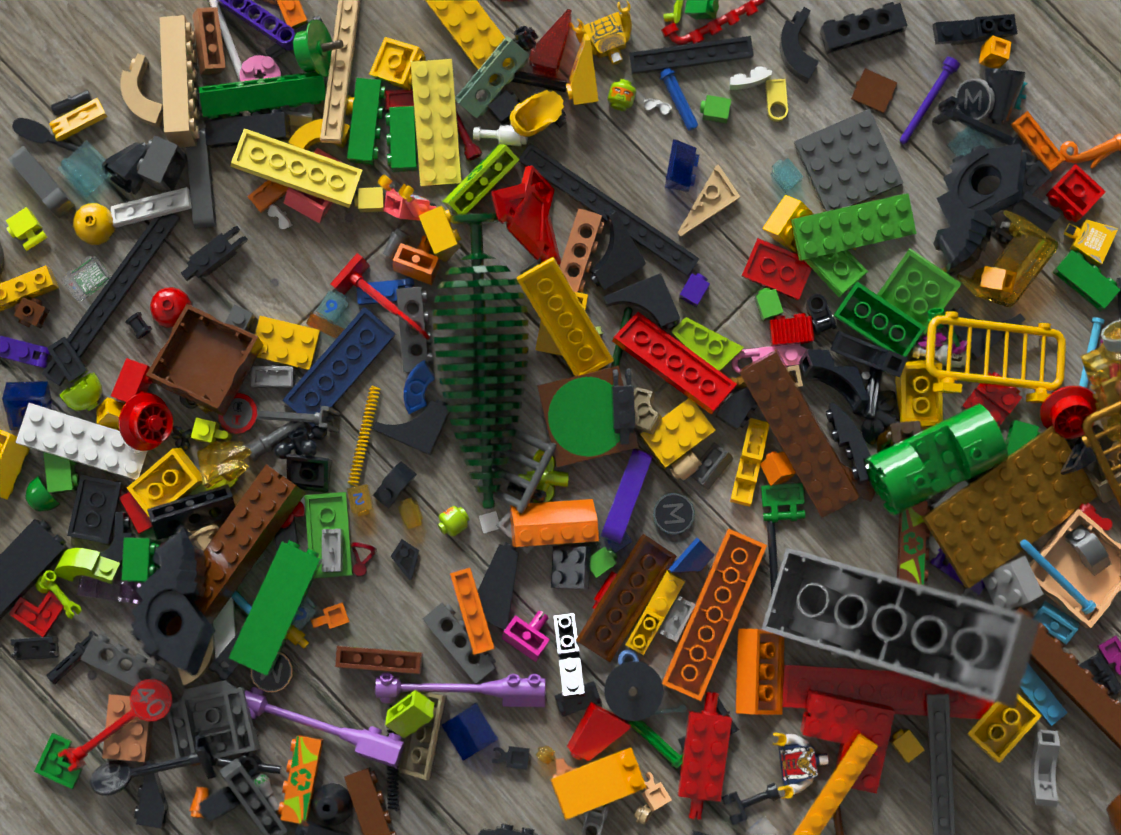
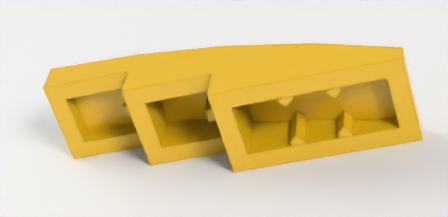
[730,418,770,507]

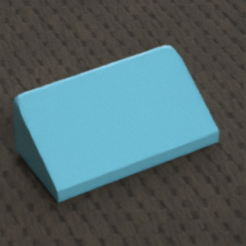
[1032,601,1080,645]

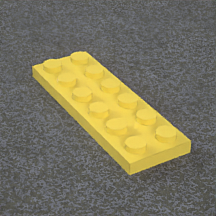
[411,59,461,186]
[230,128,362,208]

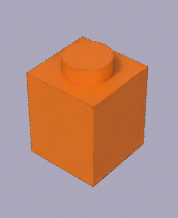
[760,451,796,486]

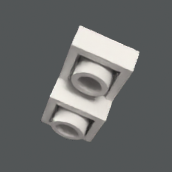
[729,67,772,90]

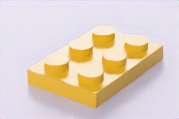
[255,316,321,370]

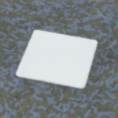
[479,511,499,533]

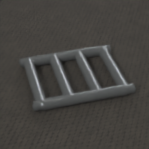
[475,424,557,514]

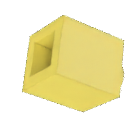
[354,187,385,212]

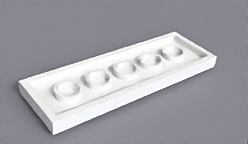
[16,403,147,480]

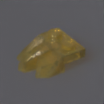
[197,441,252,488]

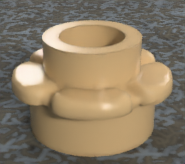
[634,805,652,825]

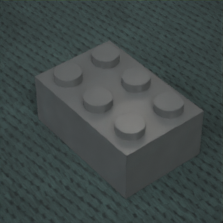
[137,135,187,193]

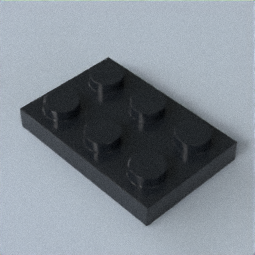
[67,475,123,544]

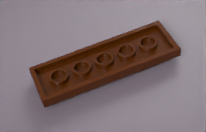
[575,534,677,662]

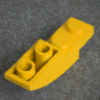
[625,570,686,655]

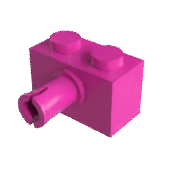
[502,611,550,662]

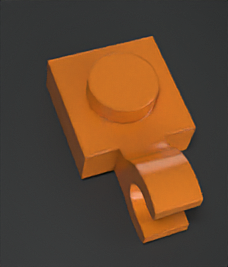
[311,602,350,629]

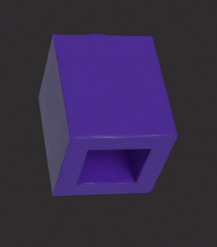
[679,273,710,308]

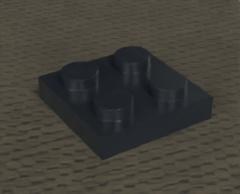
[551,546,591,589]

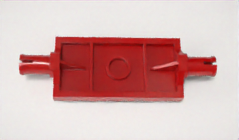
[678,692,732,820]

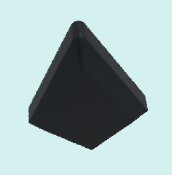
[390,539,419,580]

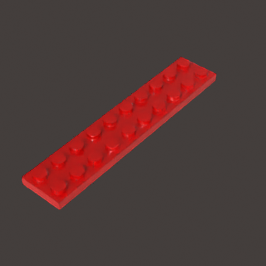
[782,665,994,719]

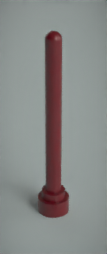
[456,110,482,161]

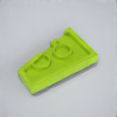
[671,317,744,371]

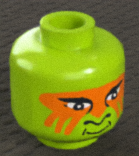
[607,79,637,111]
[437,506,470,537]

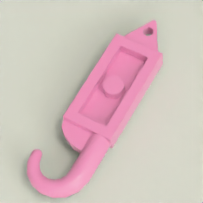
[731,344,807,374]

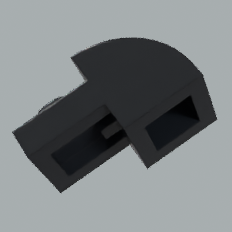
[373,461,417,509]

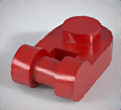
[1078,503,1112,531]

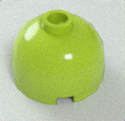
[59,372,103,411]

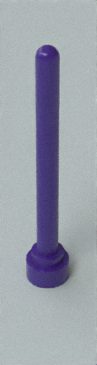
[900,56,961,144]

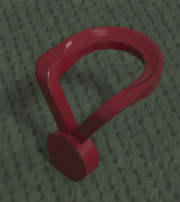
[351,542,377,577]

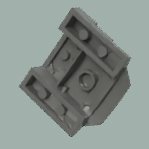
[167,680,260,759]

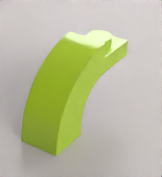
[54,548,120,584]

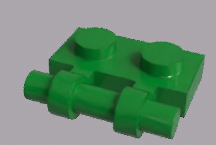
[761,483,805,523]

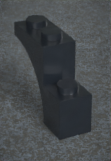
[488,89,566,128]
[830,331,908,377]
[799,349,869,412]

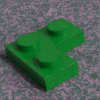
[34,733,83,789]

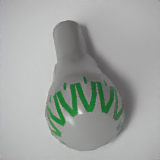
[252,773,279,811]

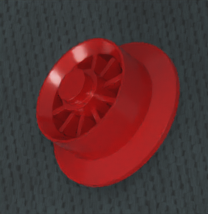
[1040,386,1098,439]
[119,393,173,451]

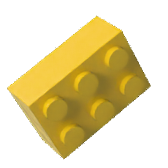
[640,398,716,469]

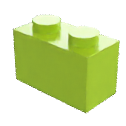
[385,690,434,738]

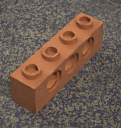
[560,208,605,293]

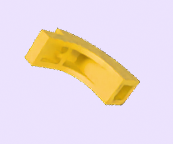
[288,119,351,150]

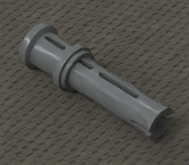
[244,421,306,462]

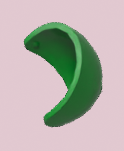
[25,476,60,512]

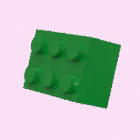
[122,538,161,582]

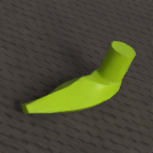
[664,0,684,24]

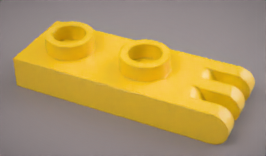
[49,98,107,141]

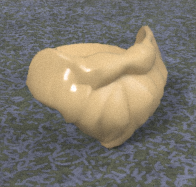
[189,523,219,551]

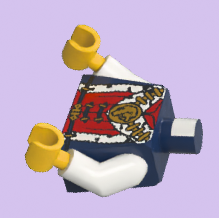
[773,733,828,799]

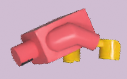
[378,174,436,221]

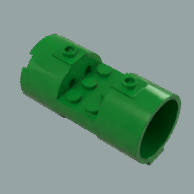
[865,404,1008,516]

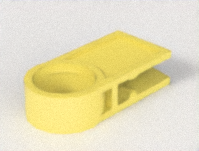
[765,79,788,122]

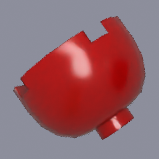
[150,287,192,328]

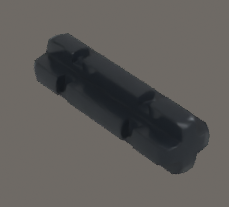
[507,482,547,502]

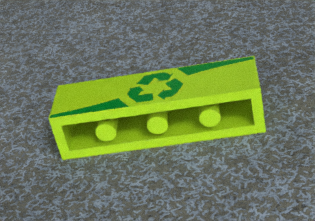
[442,144,519,215]

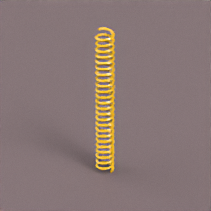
[348,385,381,487]

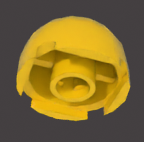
[73,203,116,245]

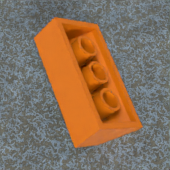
[510,499,599,547]
[736,629,784,715]

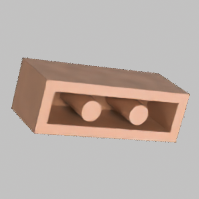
[193,7,225,75]

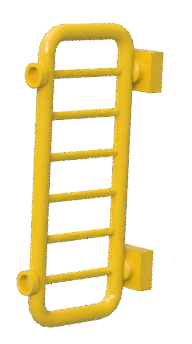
[926,312,1066,404]

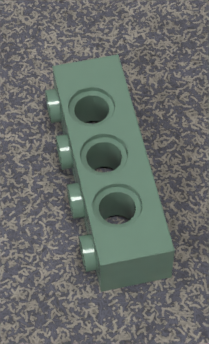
[455,36,530,118]

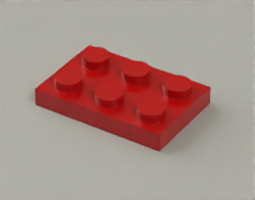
[741,238,812,300]

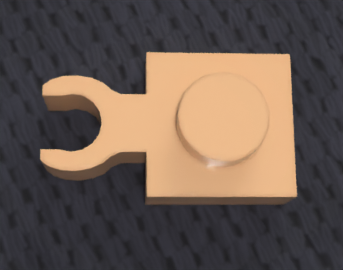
[642,772,672,812]

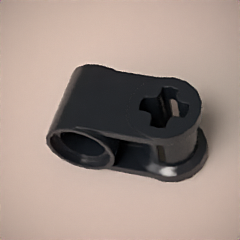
[806,294,837,336]

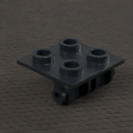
[1078,652,1121,696]

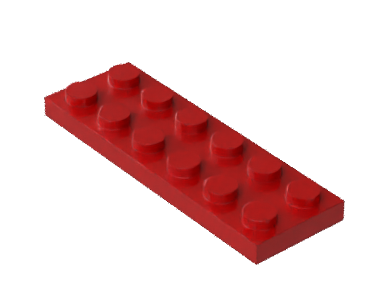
[612,312,737,415]

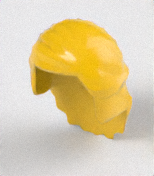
[510,90,564,137]

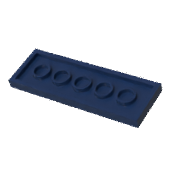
[283,307,396,426]

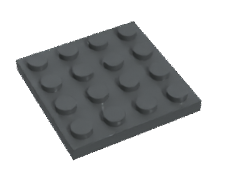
[794,109,904,212]

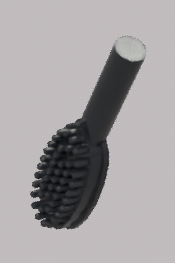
[12,118,82,154]

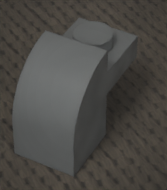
[1065,524,1111,576]

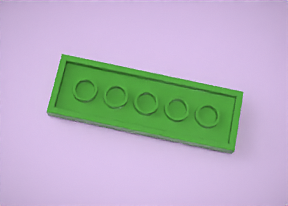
[791,193,917,260]

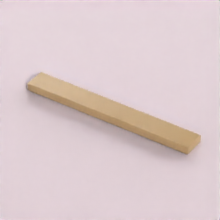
[320,0,360,144]

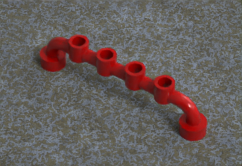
[661,0,765,45]

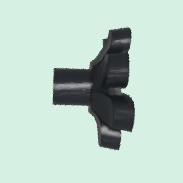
[171,426,193,451]

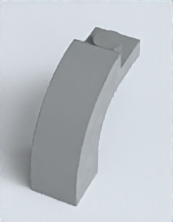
[1031,729,1060,807]

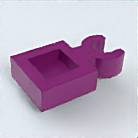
[1097,635,1121,675]

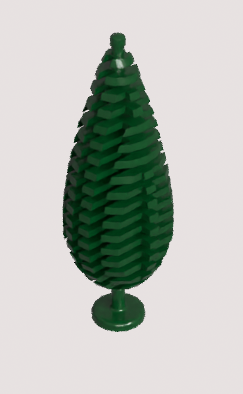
[433,213,529,509]

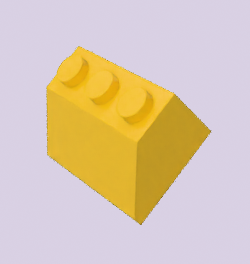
[0,430,30,500]
[967,694,1042,763]

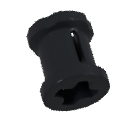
[125,312,152,339]

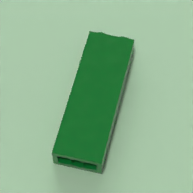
[229,540,323,676]

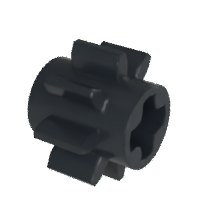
[512,26,539,52]

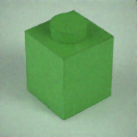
[699,95,731,124]
[754,288,784,322]
[590,547,617,578]

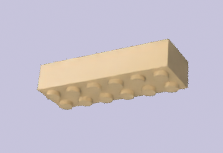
[160,15,200,148]

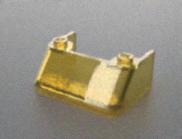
[956,210,1058,307]

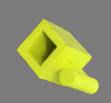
[6,207,48,251]
[191,417,232,444]

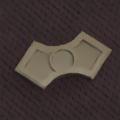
[634,387,662,435]

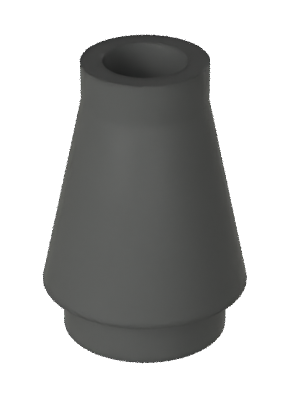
[383,228,411,259]

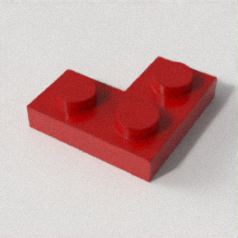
[9,591,64,637]

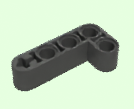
[8,146,75,218]

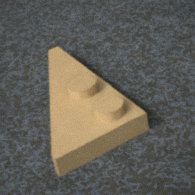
[677,164,740,238]

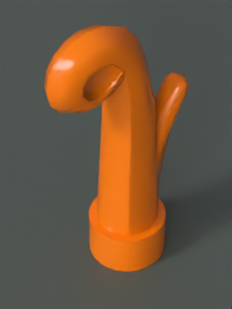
[1060,133,1121,169]

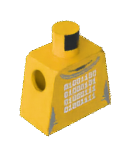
[1064,220,1118,267]

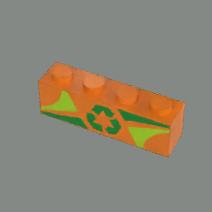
[278,735,324,824]

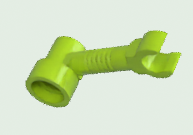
[35,570,82,619]

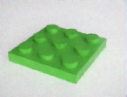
[877,248,962,334]

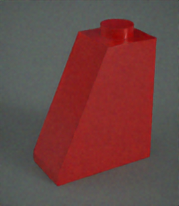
[567,702,631,761]

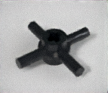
[217,735,281,779]

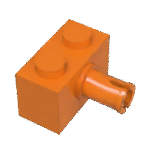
[393,236,440,285]

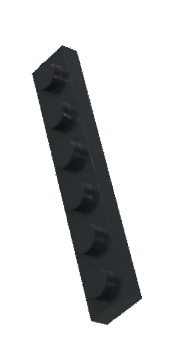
[629,36,754,74]

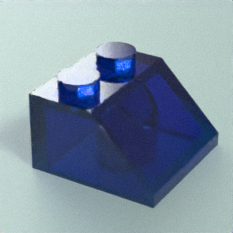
[665,139,700,192]
[2,381,52,430]
[441,703,499,761]

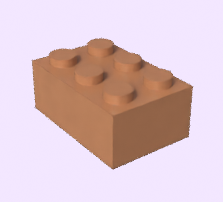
[102,694,153,762]

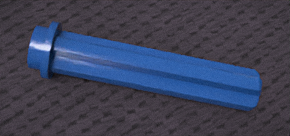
[660,68,698,131]

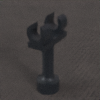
[721,783,781,825]

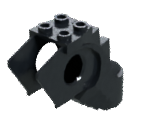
[933,144,1027,276]
[131,524,216,676]

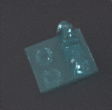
[57,140,111,198]

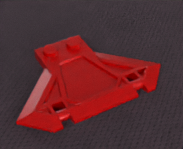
[491,165,561,265]

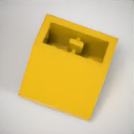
[762,195,814,255]

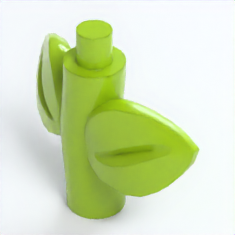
[518,449,569,503]

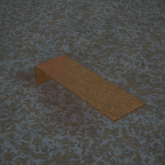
[306,312,344,339]

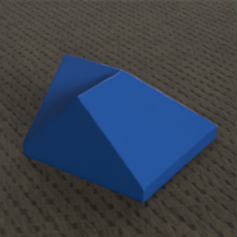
[668,538,714,573]

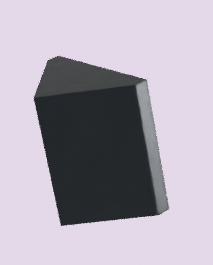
[287,454,332,492]

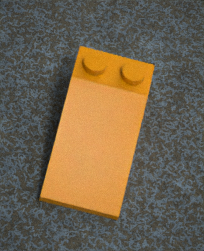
[550,747,646,820]

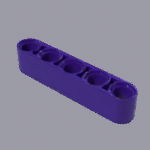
[217,0,296,50]
[600,448,653,544]

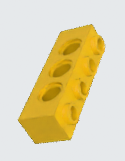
[0,265,59,312]

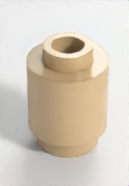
[670,451,702,481]

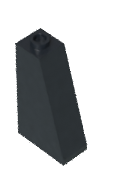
[478,542,519,630]

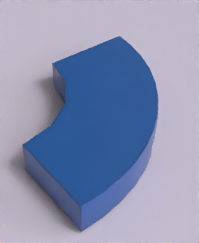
[403,360,435,414]

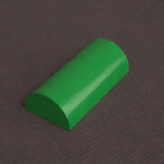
[833,282,926,357]

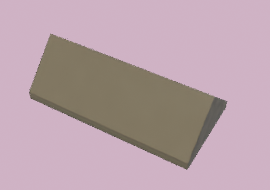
[399,692,447,780]

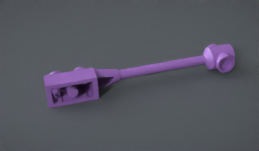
[376,672,546,707]
[245,687,404,768]

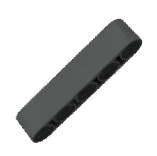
[186,128,216,229]

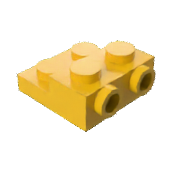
[369,37,426,90]

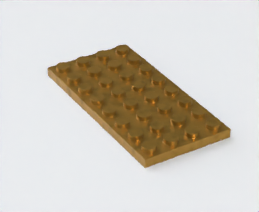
[922,425,1098,589]

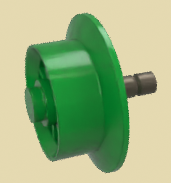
[293,20,344,77]

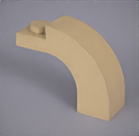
[120,53,163,128]

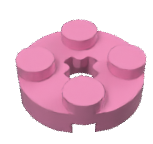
[239,55,281,82]

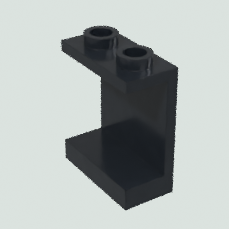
[995,191,1061,257]

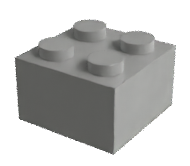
[982,556,1043,610]

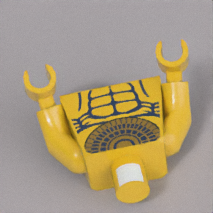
[569,0,632,65]

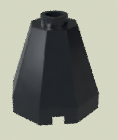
[101,142,147,195]

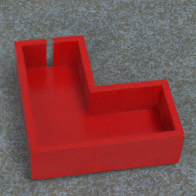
[800,689,895,794]

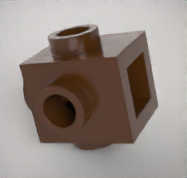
[14,297,50,329]

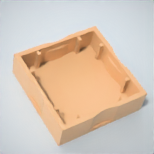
[1029,509,1121,628]

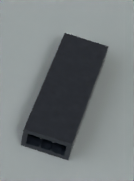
[0,519,69,620]

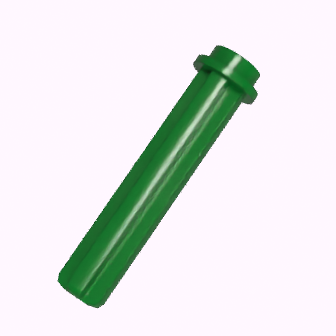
[629,720,683,769]

